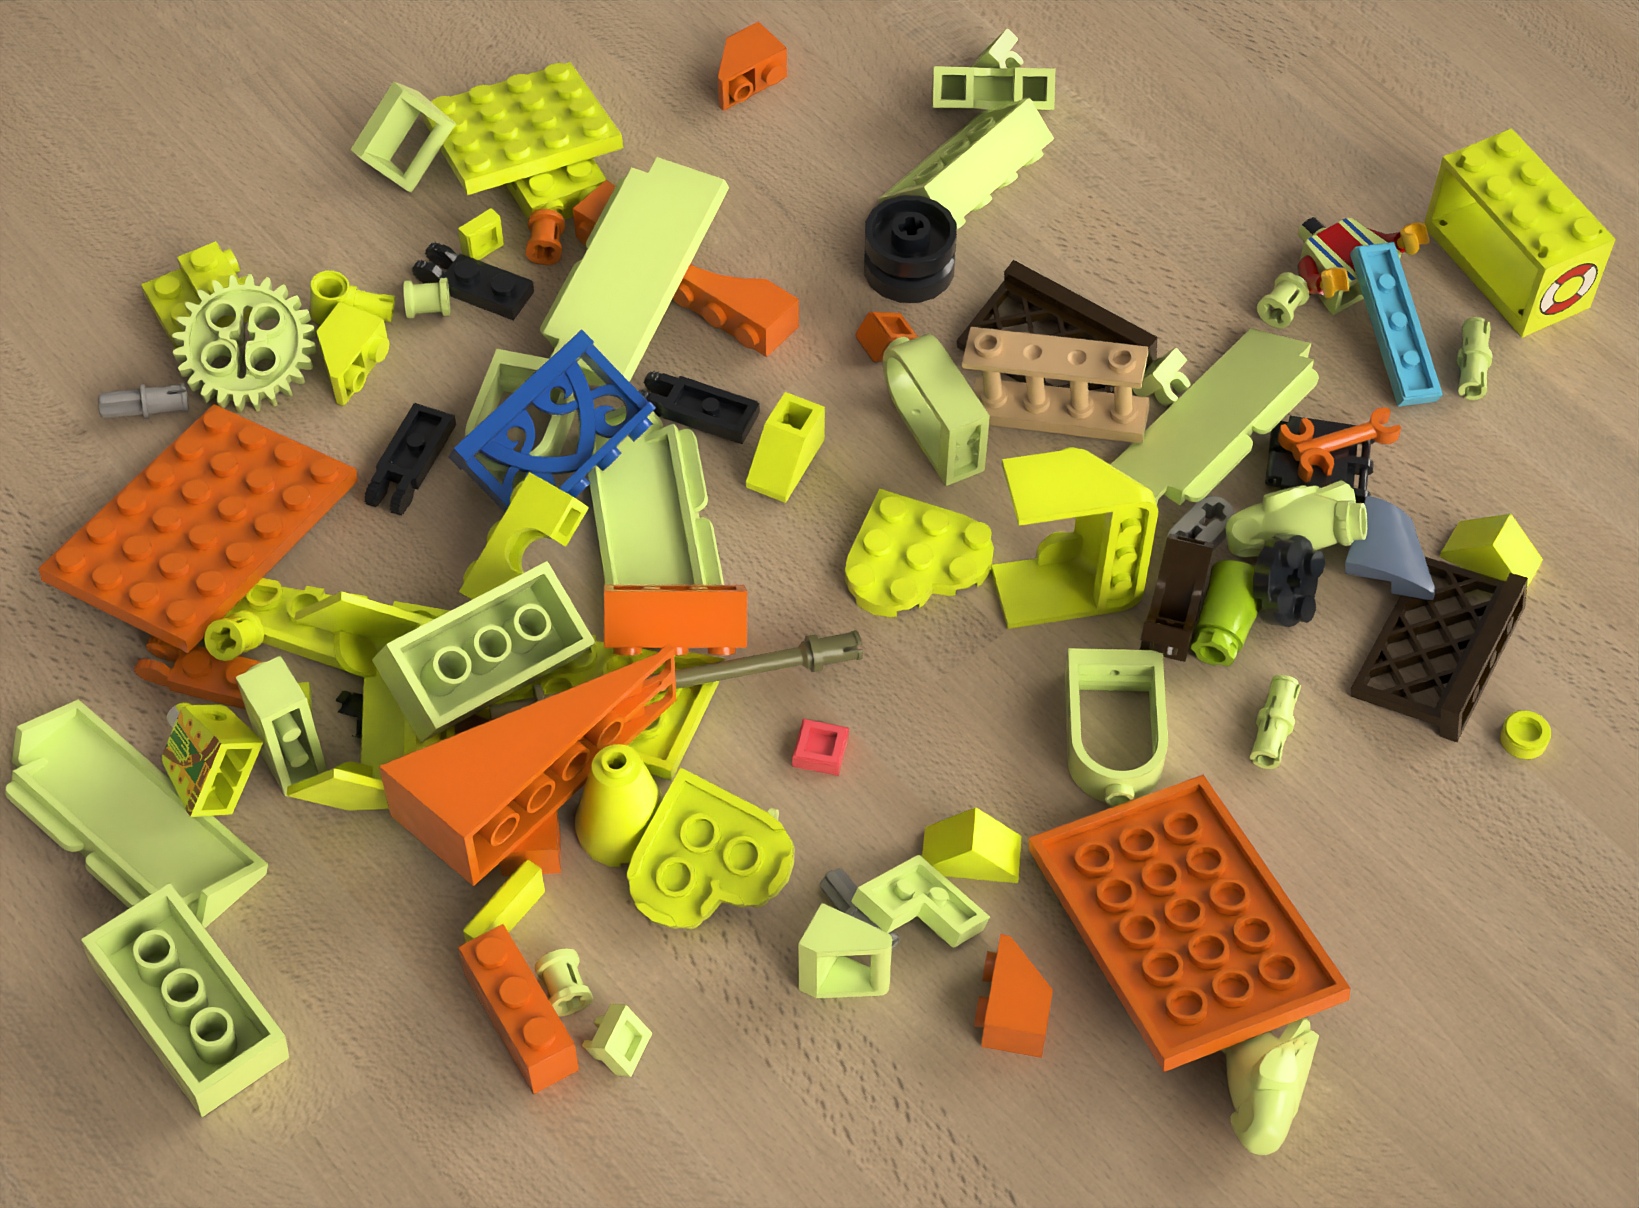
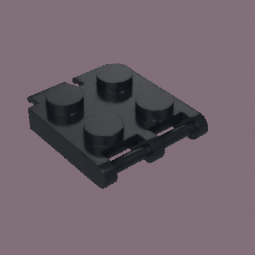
[1265,415,1375,503]

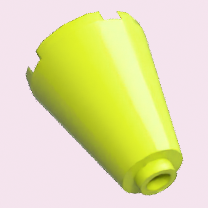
[575,744,664,867]

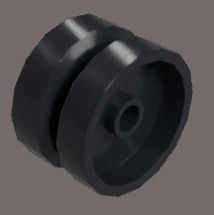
[864,195,957,303]

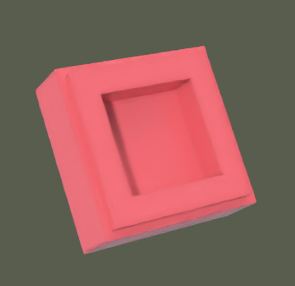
[792,719,849,776]

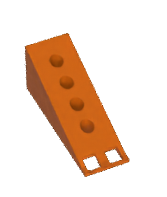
[379,644,677,886]

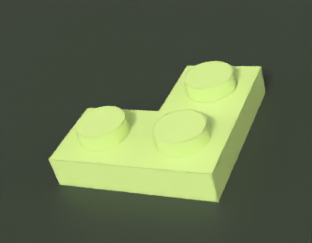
[851,855,990,948]

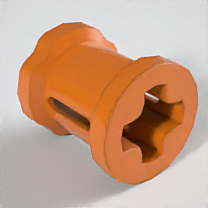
[525,209,565,265]

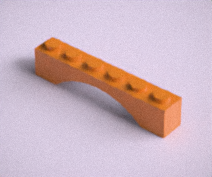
[573,180,799,357]

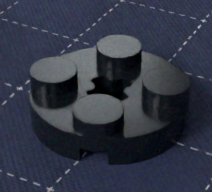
[1253,533,1325,627]

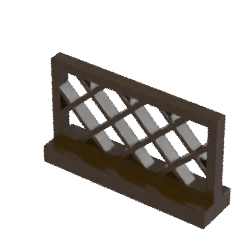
[956,260,1158,393]
[1351,557,1528,742]

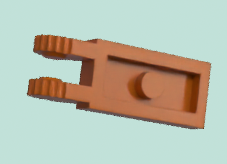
[134,635,262,709]

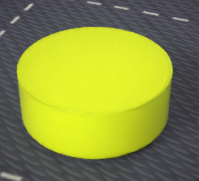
[1500,710,1551,759]

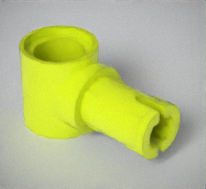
[310,271,395,325]

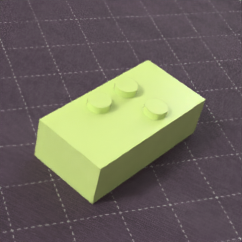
[372,561,596,743]
[81,883,289,1117]

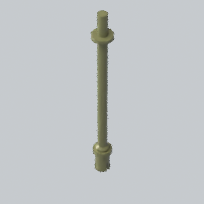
[489,630,863,720]

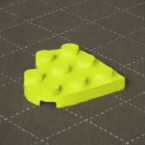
[845,488,994,617]
[627,767,795,929]

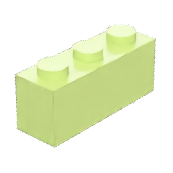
[235,655,328,797]

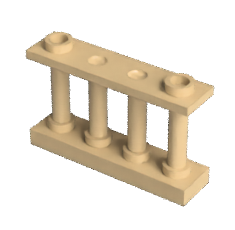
[962,327,1149,444]

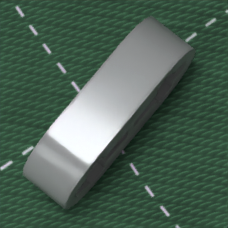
[1165,496,1234,551]

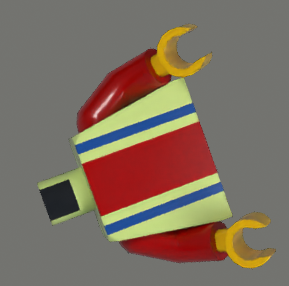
[1297,217,1430,315]

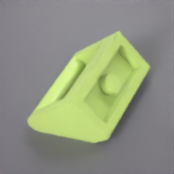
[350,81,456,192]
[798,903,892,998]

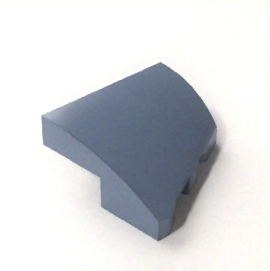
[1345,495,1435,600]

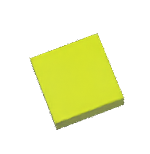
[458,208,504,260]

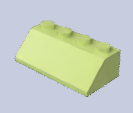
[878,97,1054,229]

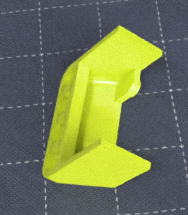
[991,447,1159,629]
[286,591,455,811]

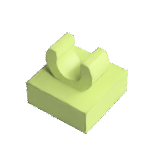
[971,28,1023,68]
[1132,348,1191,407]
[582,1003,652,1077]

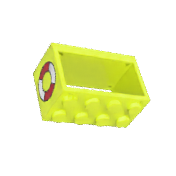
[1424,128,1616,337]

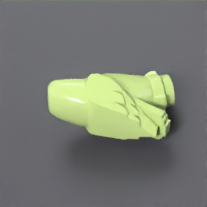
[1225,480,1367,557]
[1221,1018,1319,1155]

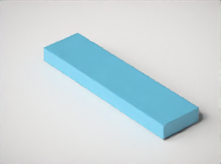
[1350,242,1443,407]

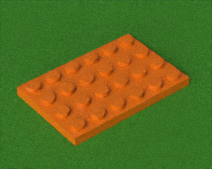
[38,404,358,653]
[1029,774,1351,1072]

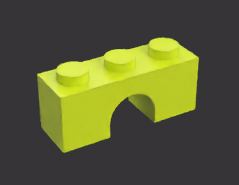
[459,472,589,600]

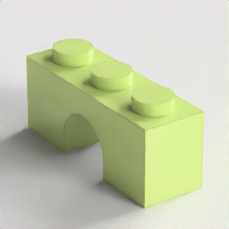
[931,66,1056,110]

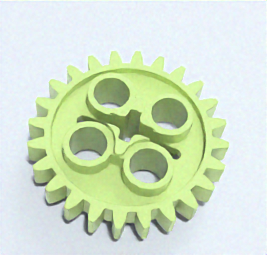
[172,274,317,413]

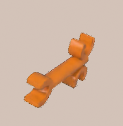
[1278,407,1401,482]

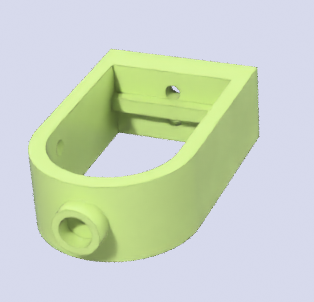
[883,334,990,486]
[465,349,580,490]
[1064,648,1168,807]

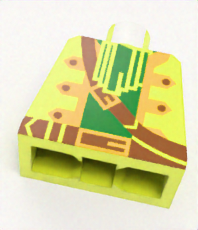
[162,702,263,817]

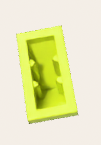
[1440,513,1543,588]
[922,807,1022,883]

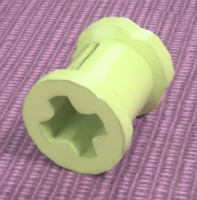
[1257,272,1310,328]
[404,278,451,319]
[534,948,593,1016]

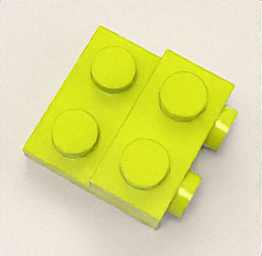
[506,158,607,220]
[141,241,252,349]

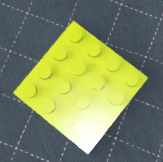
[421,62,624,195]

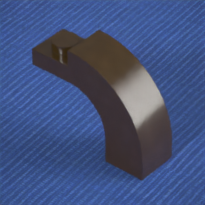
[1140,533,1214,662]

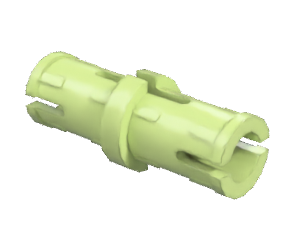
[1457,317,1492,400]
[1249,675,1301,769]

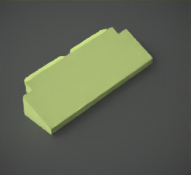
[540,157,729,386]
[1110,329,1319,505]
[588,406,724,585]
[5,699,268,929]

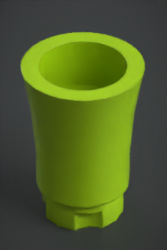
[1191,560,1263,667]

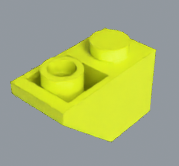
[316,301,390,406]
[746,392,825,503]

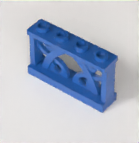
[448,329,656,512]

